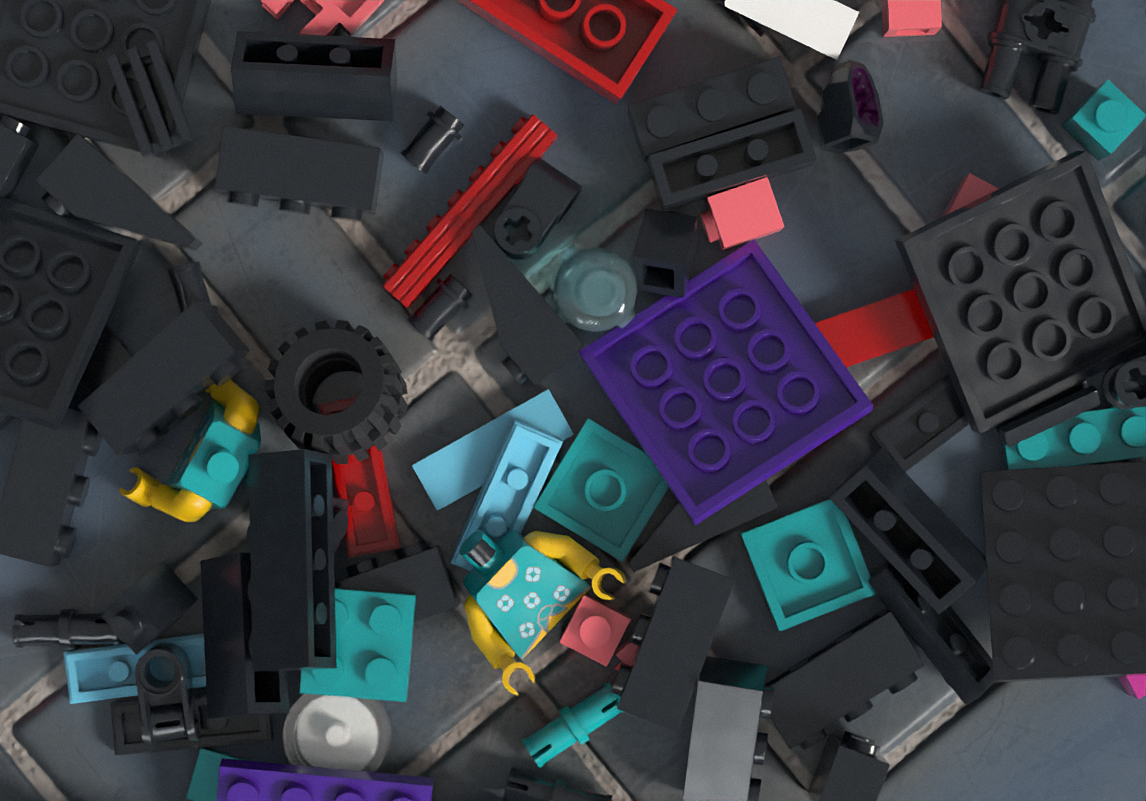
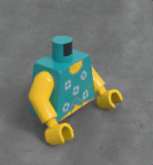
[119,379,261,522]
[459,530,626,696]

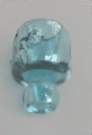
[550,243,638,332]

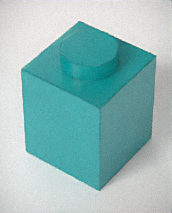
[1061,80,1146,161]

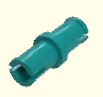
[521,682,624,768]

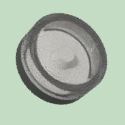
[283,694,391,772]

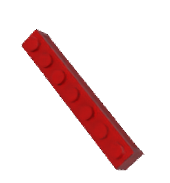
[382,114,558,309]

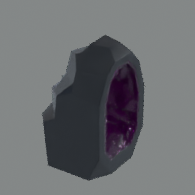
[817,60,884,154]

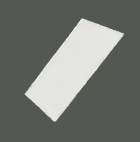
[725,0,859,60]

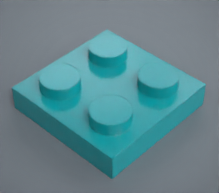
[533,418,669,562]
[740,498,877,632]
[300,588,416,702]

